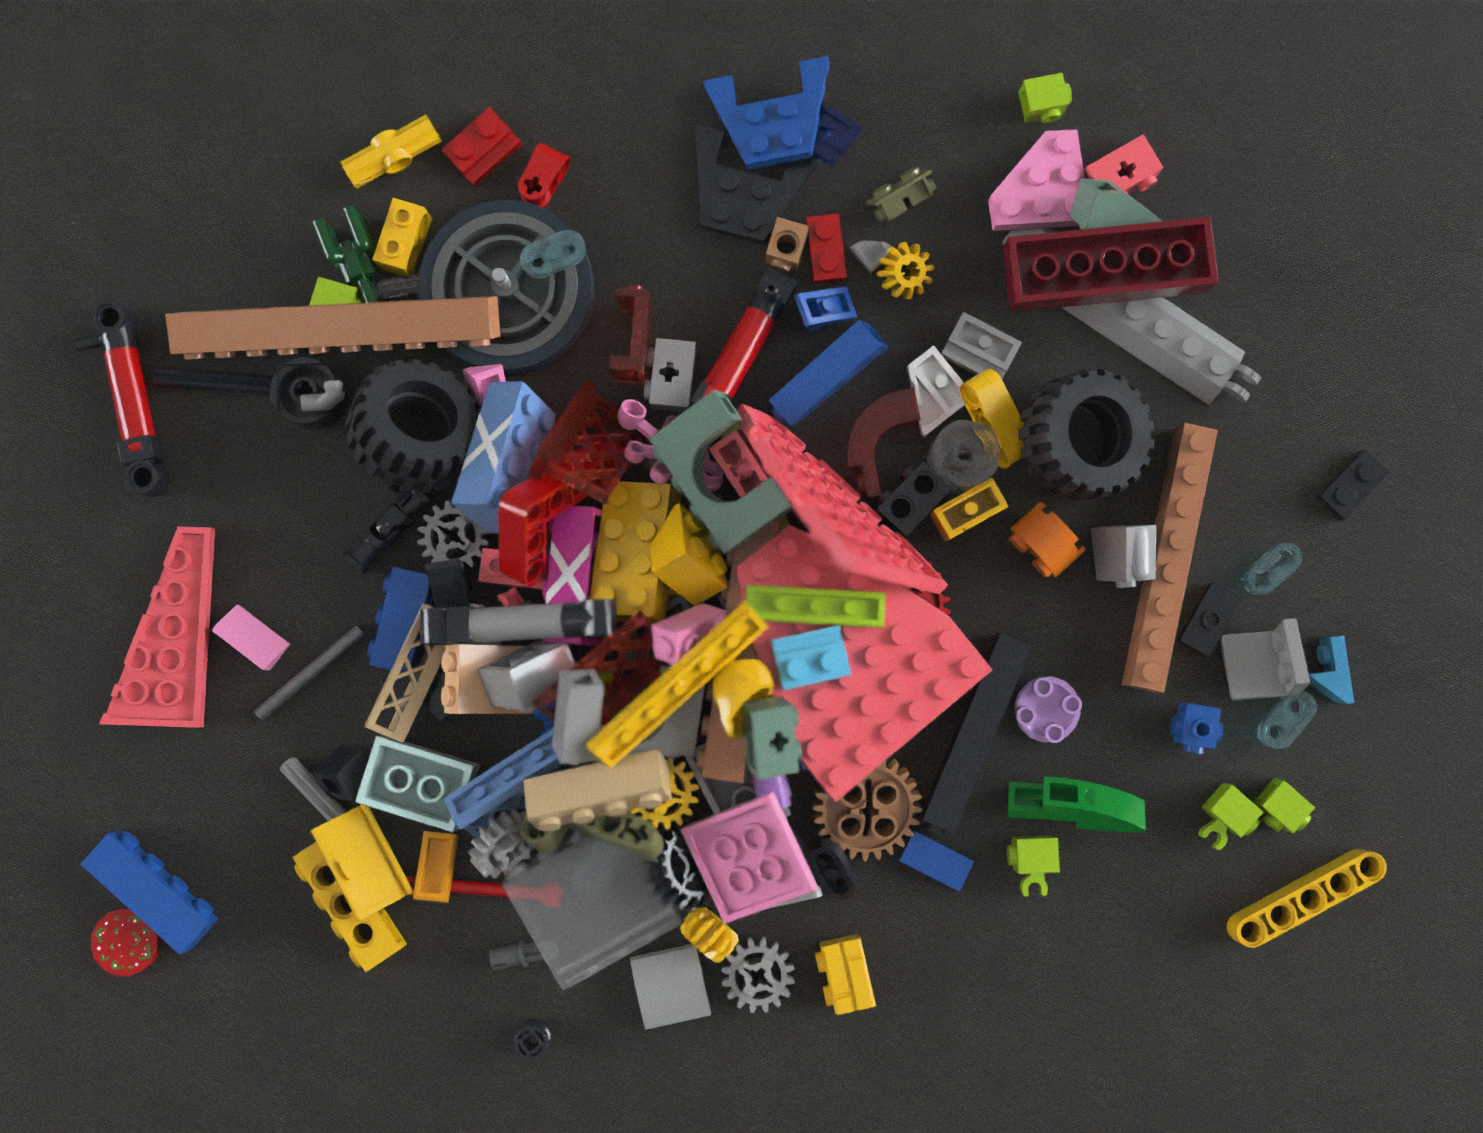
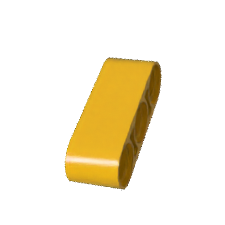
[959,368,1024,469]

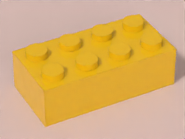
[589,481,682,625]

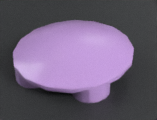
[1014,676,1082,743]

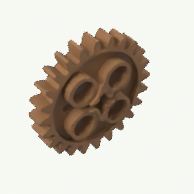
[812,759,922,861]

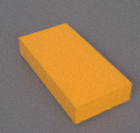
[413,831,459,903]

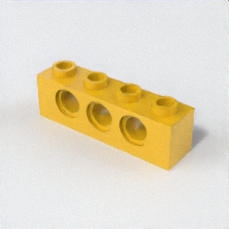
[292,842,407,973]

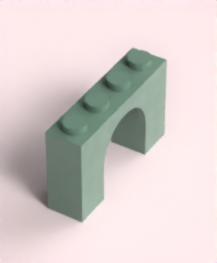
[649,390,795,553]

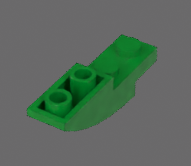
[1008,776,1146,833]

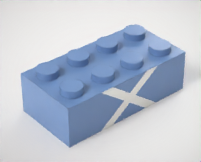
[451,382,556,533]

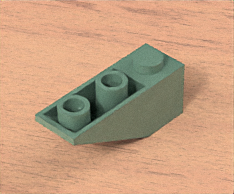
[1069,178,1163,230]

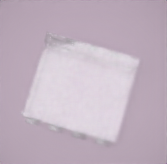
[502,822,682,991]

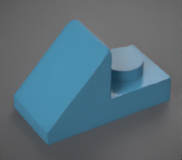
[1308,636,1354,704]

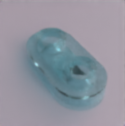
[520,230,586,279]
[1258,690,1317,749]

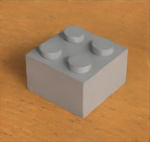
[478,642,577,712]

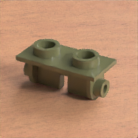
[866,167,937,223]

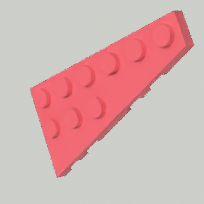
[99,526,215,728]

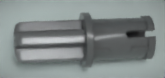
[489,939,559,971]

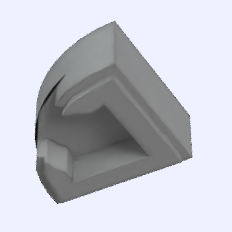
[849,240,892,274]

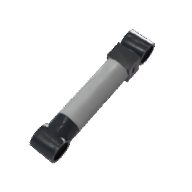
[420,599,617,645]

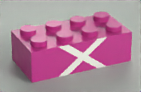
[542,506,604,647]

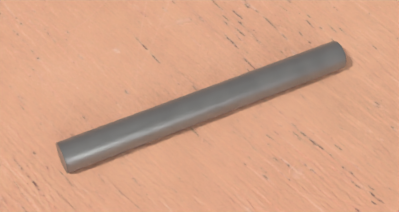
[254,624,365,720]

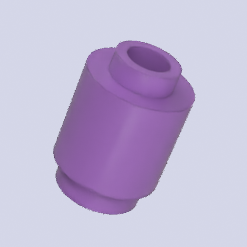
[750,773,792,809]

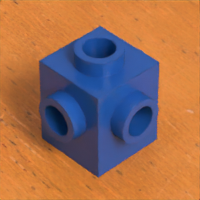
[1170,703,1223,754]

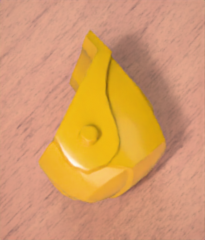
[712,659,774,739]

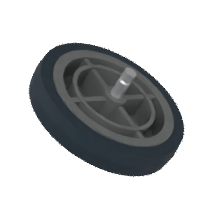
[418,200,594,375]

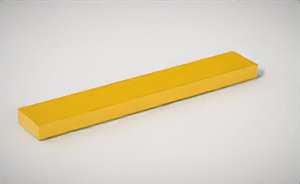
[586,601,768,769]

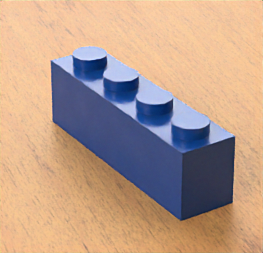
[80,830,218,955]

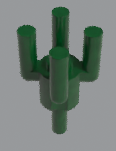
[312,205,378,303]

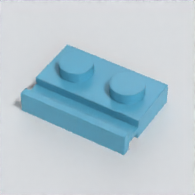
[770,625,851,691]

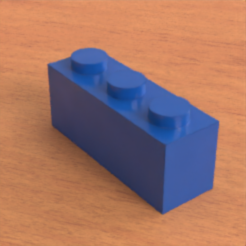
[367,567,433,674]

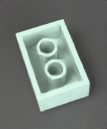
[355,735,480,832]

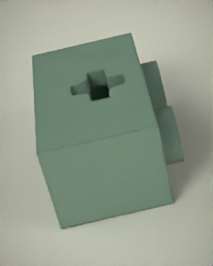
[742,695,802,780]

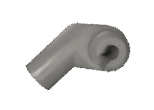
[300,380,345,412]

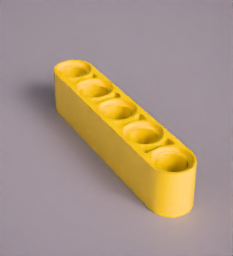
[1227,849,1386,948]

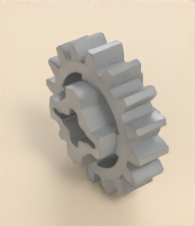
[417,500,491,568]
[469,809,541,878]
[721,936,795,1013]

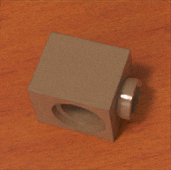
[766,217,809,273]

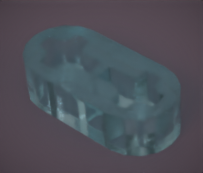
[1243,543,1302,595]

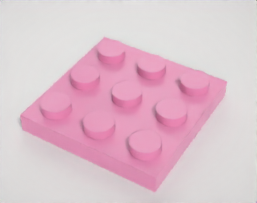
[681,791,817,924]

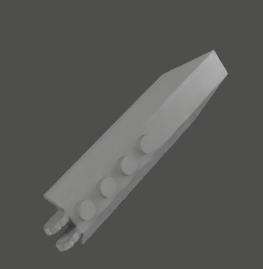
[1002,228,1261,406]

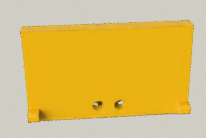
[311,804,414,922]

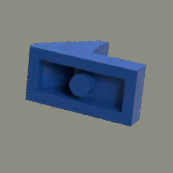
[795,286,857,335]

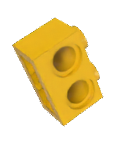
[373,198,432,279]

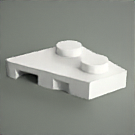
[907,345,965,437]

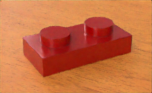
[806,213,847,284]

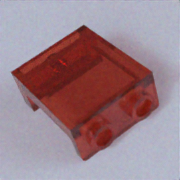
[609,285,653,384]

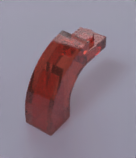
[845,387,921,501]

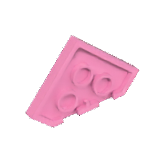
[988,130,1085,231]

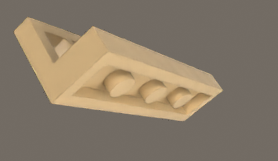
[365,603,446,743]

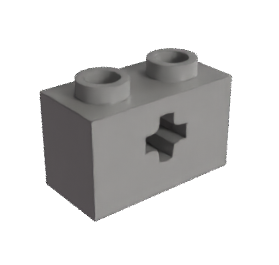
[644,338,697,412]

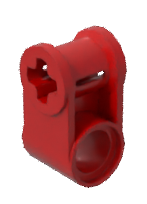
[518,142,571,208]

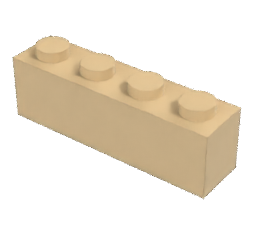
[524,749,672,832]

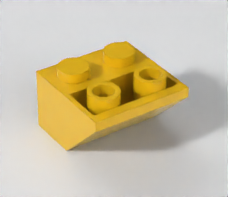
[650,503,727,606]

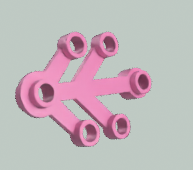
[617,399,723,491]

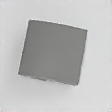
[630,944,711,1030]

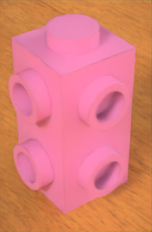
[652,603,727,666]

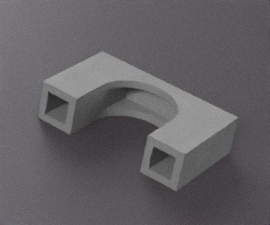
[552,666,705,765]

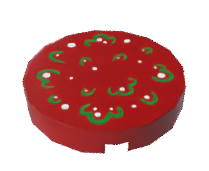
[91,907,162,976]

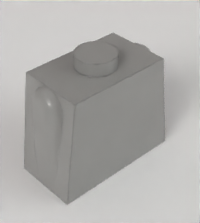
[1090,525,1156,588]

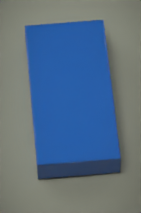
[898,830,974,892]

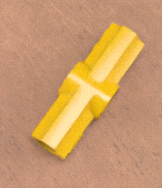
[341,115,442,189]

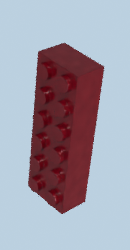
[1003,217,1219,312]

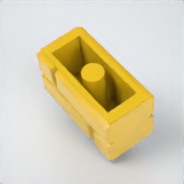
[929,478,1008,542]
[815,934,876,1015]

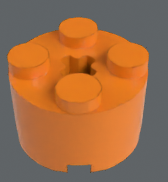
[1008,502,1086,578]

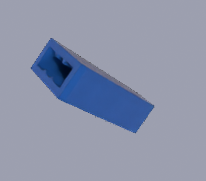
[769,320,889,426]

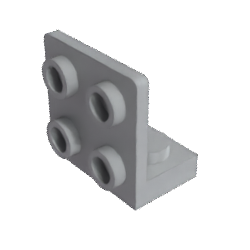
[1220,618,1310,700]

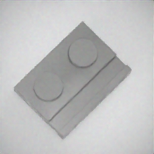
[941,312,1022,379]

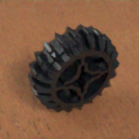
[642,817,713,911]

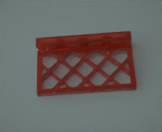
[528,379,653,505]
[532,610,671,726]

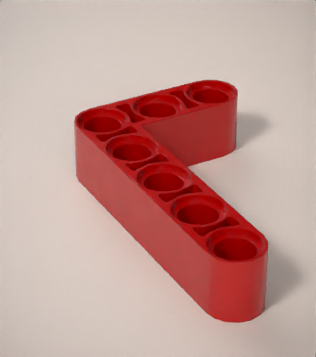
[499,437,632,588]

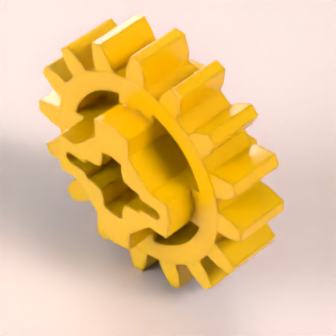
[628,757,699,830]

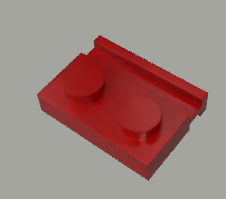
[441,107,522,188]

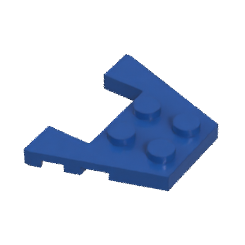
[703,56,830,170]

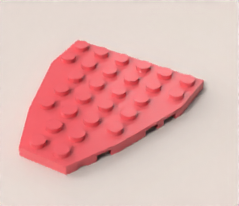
[737,404,948,594]
[735,525,992,802]

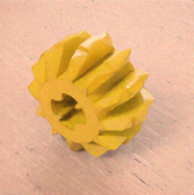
[877,242,935,299]
[680,907,739,962]

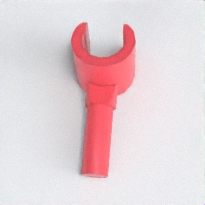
[497,586,524,606]

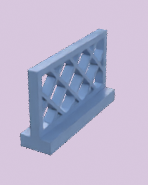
[444,728,591,838]

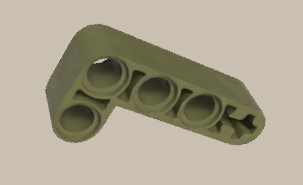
[521,812,664,861]

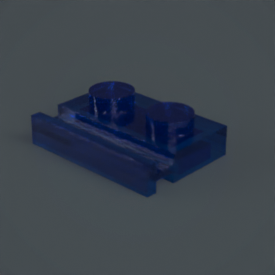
[813,101,861,168]

